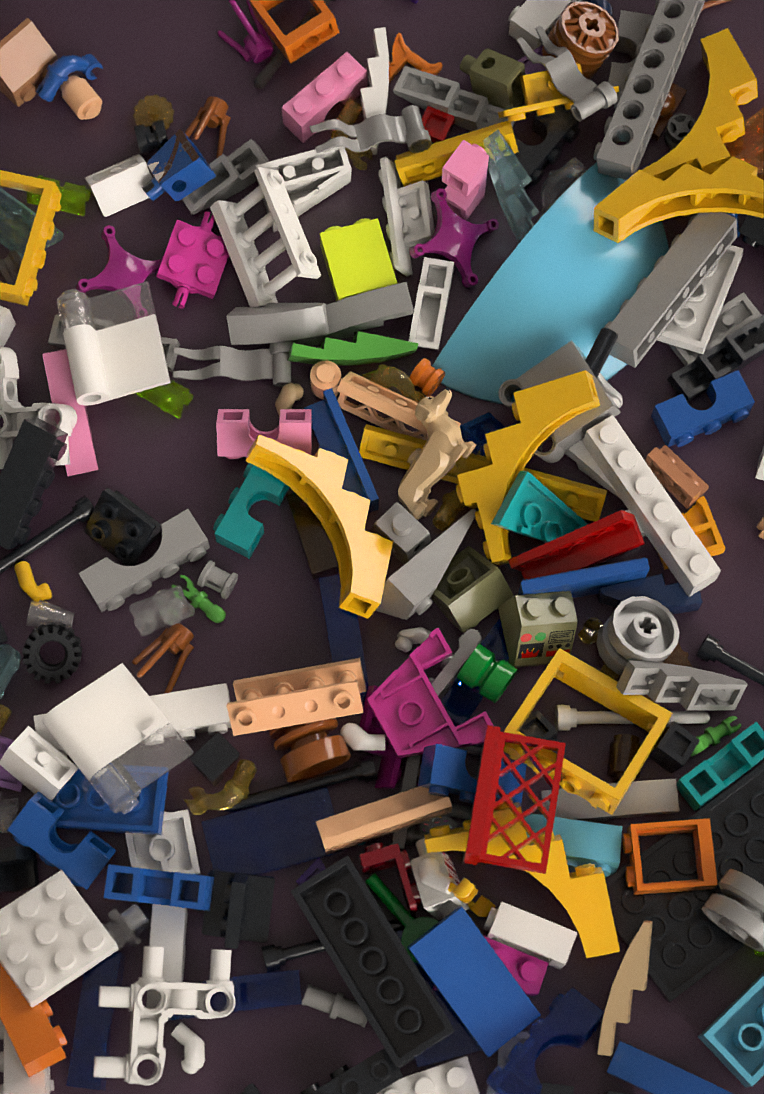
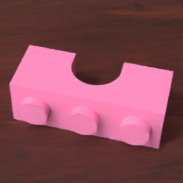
[282,52,368,143]
[442,140,489,221]
[216,409,312,459]

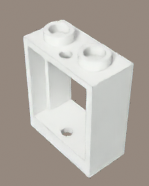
[483,902,577,970]

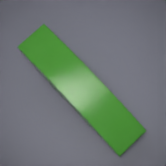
[287,331,418,366]

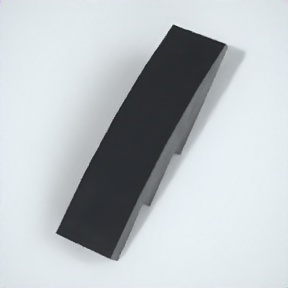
[667,315,764,403]

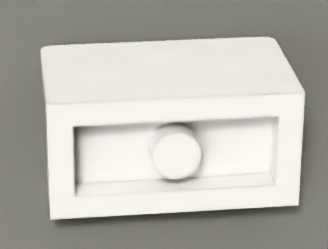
[85,154,152,217]
[0,726,79,801]

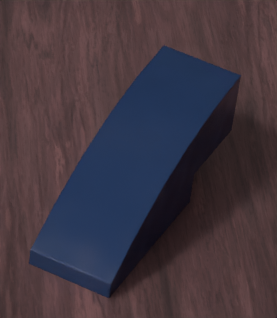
[597,574,703,614]

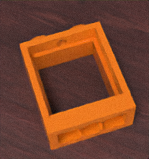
[249,0,340,64]
[622,818,718,895]

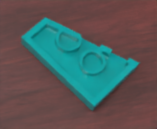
[491,471,588,543]

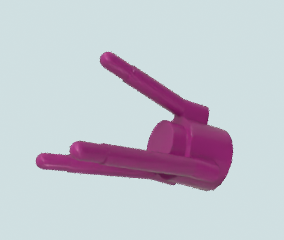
[217,0,273,63]

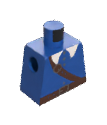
[142,129,216,201]

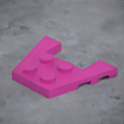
[367,628,494,758]

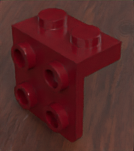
[359,843,422,915]

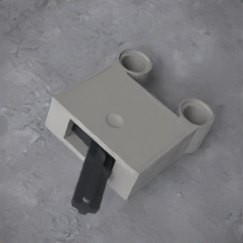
[498,328,621,463]

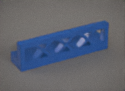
[304,388,379,513]

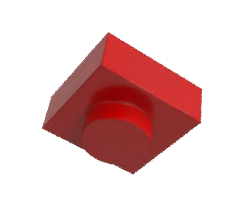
[422,106,455,143]

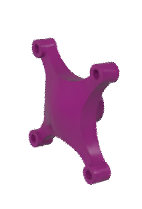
[409,188,499,288]
[76,225,163,320]

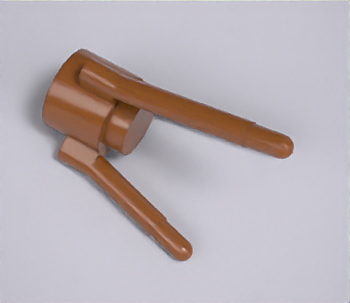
[185,96,231,158]
[132,621,195,694]

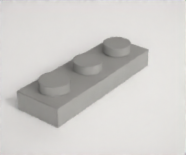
[669,292,762,366]

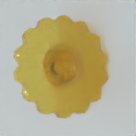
[133,95,174,129]

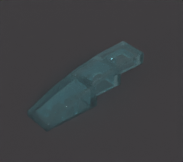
[483,130,539,243]

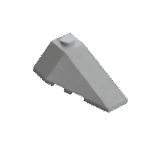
[376,509,476,620]

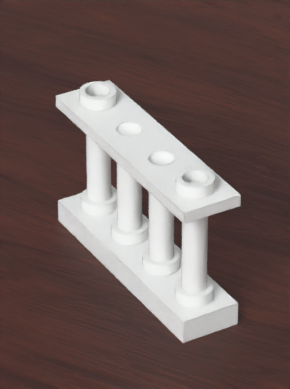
[210,167,321,307]

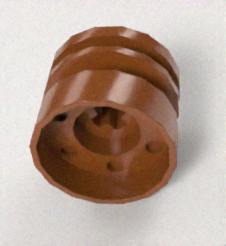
[542,1,619,80]
[268,718,351,782]

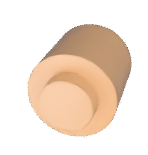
[60,75,102,120]
[310,361,341,400]

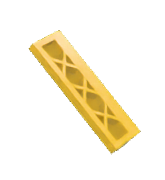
[394,120,519,187]

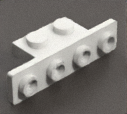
[379,157,435,276]

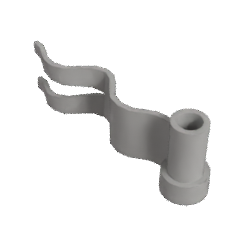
[516,25,618,121]
[310,105,432,153]
[173,341,294,387]

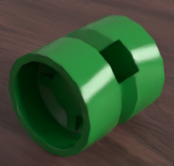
[457,644,518,704]

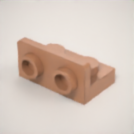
[645,445,709,509]

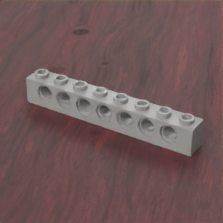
[594,0,705,180]

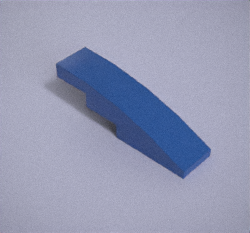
[607,1041,733,1094]

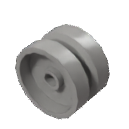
[596,596,679,676]
[702,869,764,952]

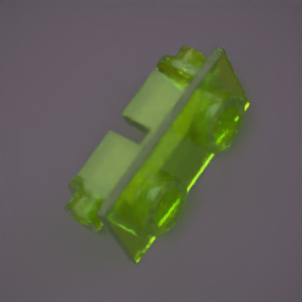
[27,175,91,216]
[135,380,193,419]

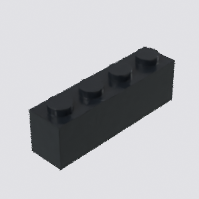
[0,417,68,550]

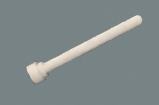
[555,705,710,731]

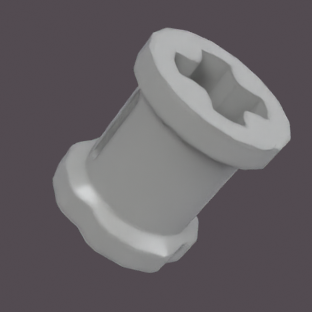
[197,560,238,599]

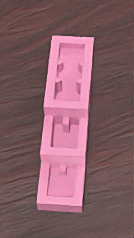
[42,349,99,477]

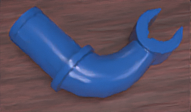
[36,54,103,102]

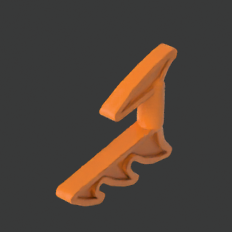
[389,33,443,83]

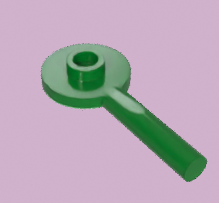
[365,873,439,964]

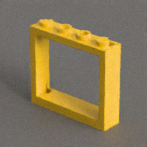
[0,170,62,306]
[503,648,673,815]

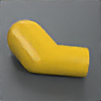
[14,561,52,603]

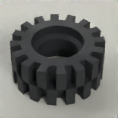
[22,622,82,684]

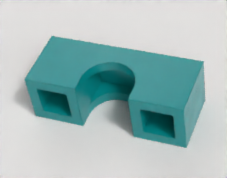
[213,463,290,559]
[677,722,764,812]

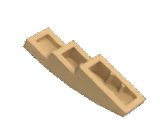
[597,920,653,1056]

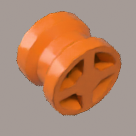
[408,358,446,397]

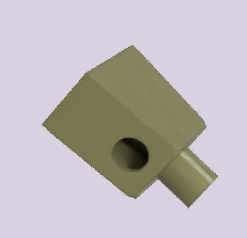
[460,49,526,110]

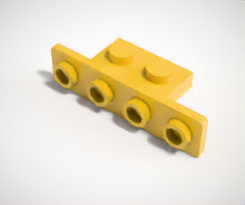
[498,63,620,122]

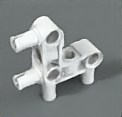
[0,346,77,469]
[93,946,236,1086]

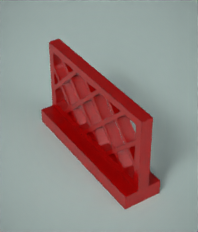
[464,725,566,874]

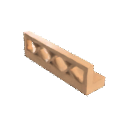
[337,371,461,441]
[316,787,452,854]

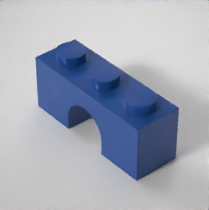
[651,370,755,447]
[418,744,527,803]
[7,791,117,890]
[104,864,214,911]

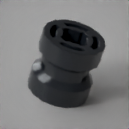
[134,119,168,155]

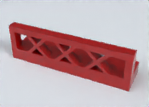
[508,510,645,580]

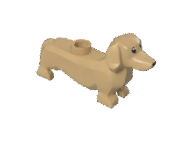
[398,388,477,520]

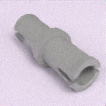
[301,984,367,1028]

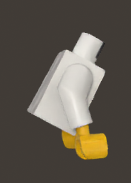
[411,839,495,921]

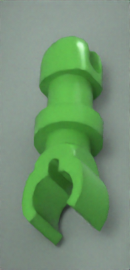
[172,575,226,623]
[691,716,741,757]

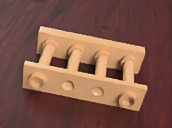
[226,658,366,736]

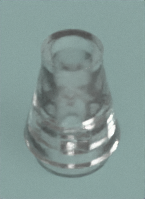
[26,599,75,630]

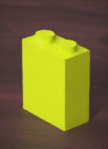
[319,218,397,301]

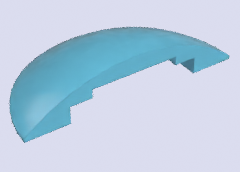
[432,162,669,404]

